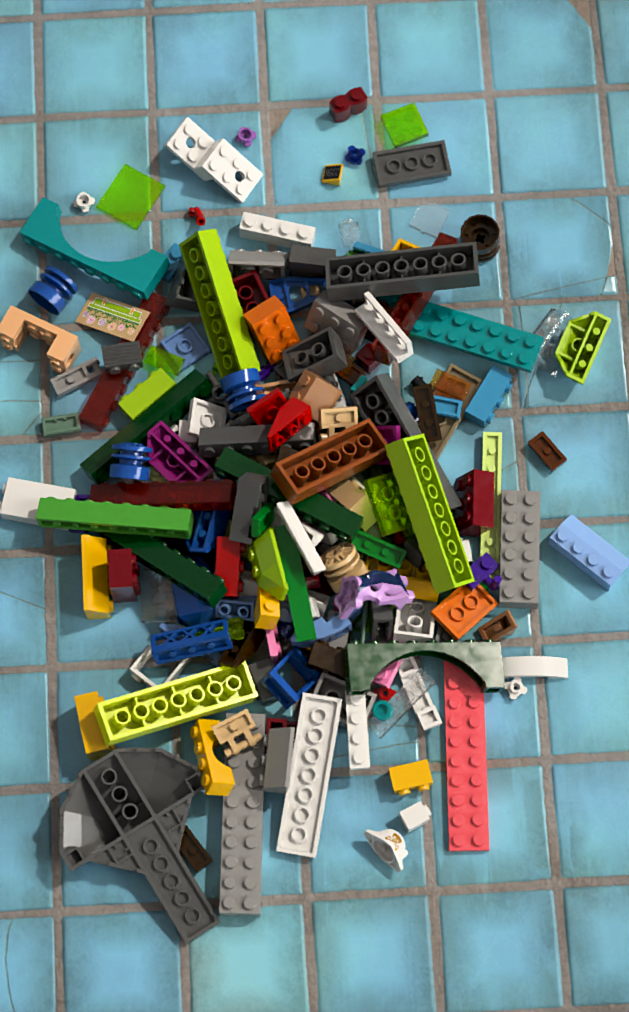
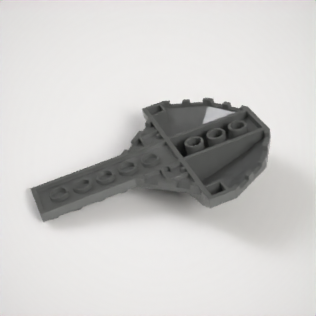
[59,748,220,944]

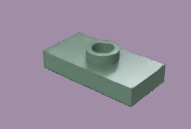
[41,412,82,438]

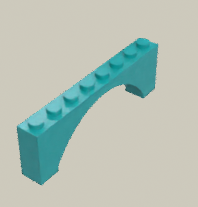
[20,197,170,300]

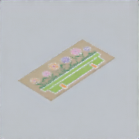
[75,292,150,342]

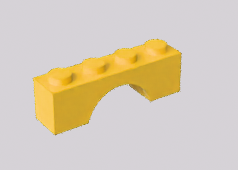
[252,566,280,630]
[190,718,235,796]

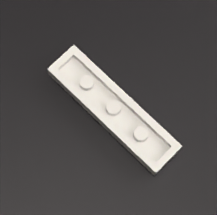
[345,690,370,770]

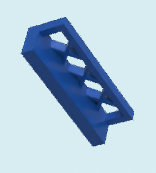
[151,618,233,665]

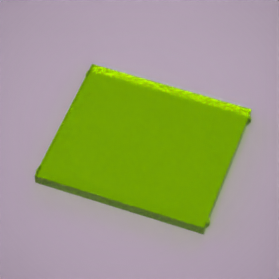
[96,164,166,230]

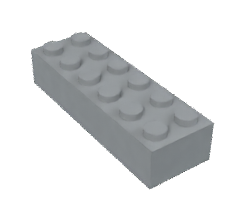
[498,490,540,609]

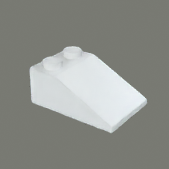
[393,598,437,643]

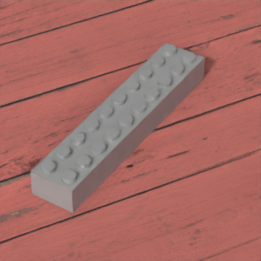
[219,713,266,917]

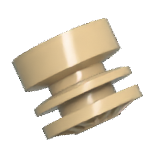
[320,542,369,593]

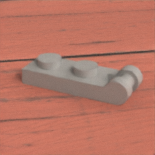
[50,357,106,397]

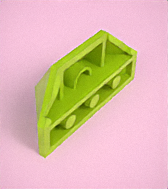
[554,311,612,385]
[248,525,288,601]

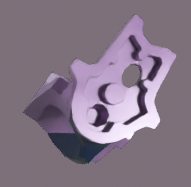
[334,569,415,620]

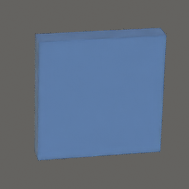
[160,322,212,372]

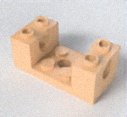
[0,305,81,374]

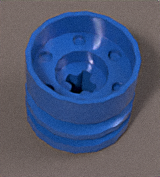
[28,266,78,315]
[220,368,266,413]
[109,442,152,481]

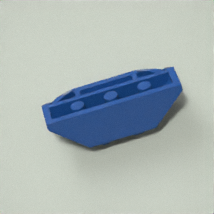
[184,480,232,553]
[171,555,218,633]

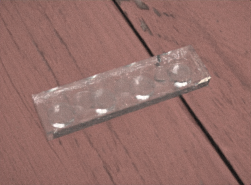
[367,668,436,739]

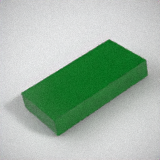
[251,502,274,538]

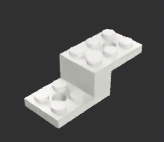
[164,117,263,203]

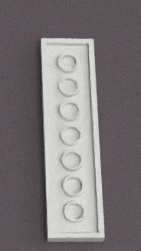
[276,692,343,858]

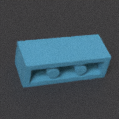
[464,365,514,428]

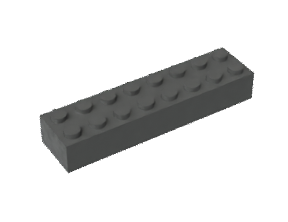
[325,242,480,302]
[350,373,463,513]

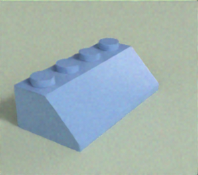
[547,515,629,591]

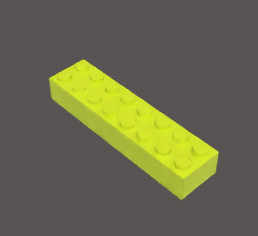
[93,661,258,747]

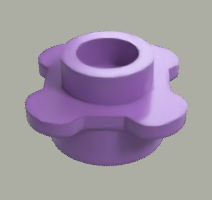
[235,127,256,147]

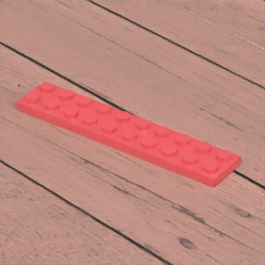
[443,660,489,852]

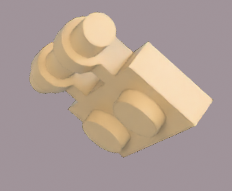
[318,406,358,441]
[211,709,262,758]

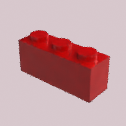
[215,536,246,597]

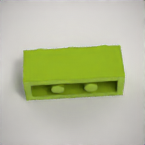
[118,368,176,421]

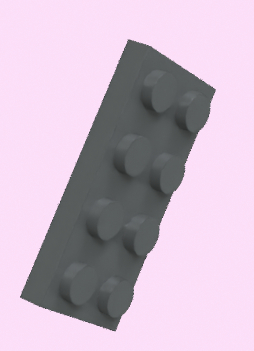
[372,140,452,188]

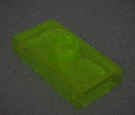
[144,345,185,376]

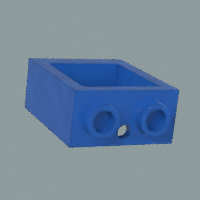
[260,646,321,709]

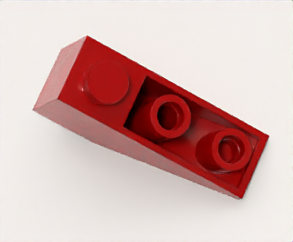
[267,397,313,452]

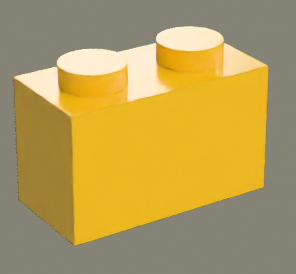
[388,759,433,796]

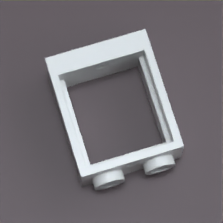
[130,639,191,689]

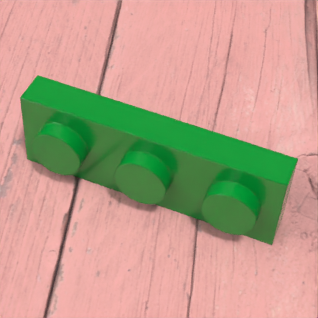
[347,530,407,569]

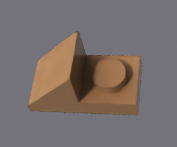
[478,610,518,642]

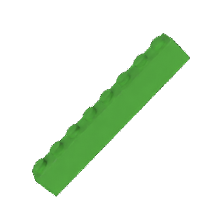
[36,497,194,539]

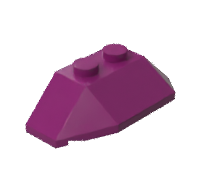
[147,420,214,487]

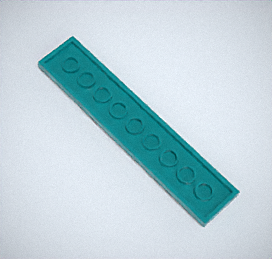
[358,294,544,373]

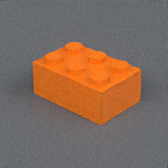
[243,295,300,366]

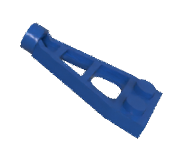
[268,277,326,315]

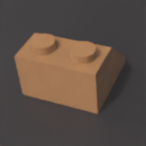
[287,369,342,423]

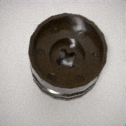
[461,214,500,263]

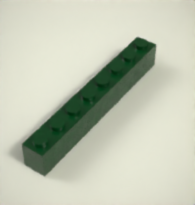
[80,369,213,486]
[214,447,364,543]
[98,532,228,608]

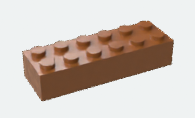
[270,418,387,506]

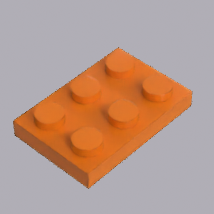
[430,585,499,641]

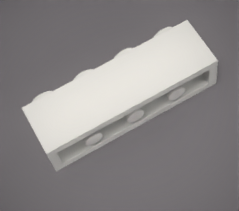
[239,212,316,248]

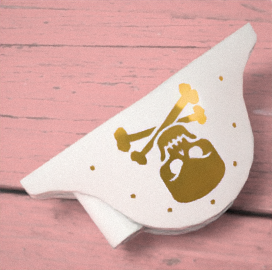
[363,829,408,873]

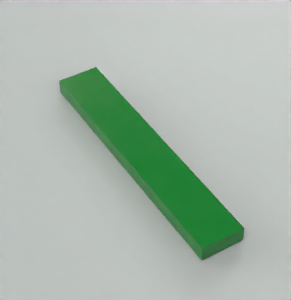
[275,525,317,643]

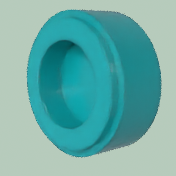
[372,700,393,721]

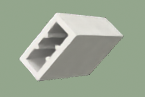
[0,477,78,531]

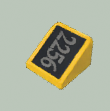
[322,164,343,186]

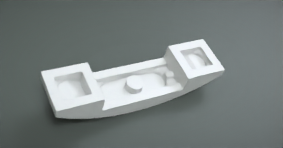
[502,656,568,679]
[397,657,442,731]

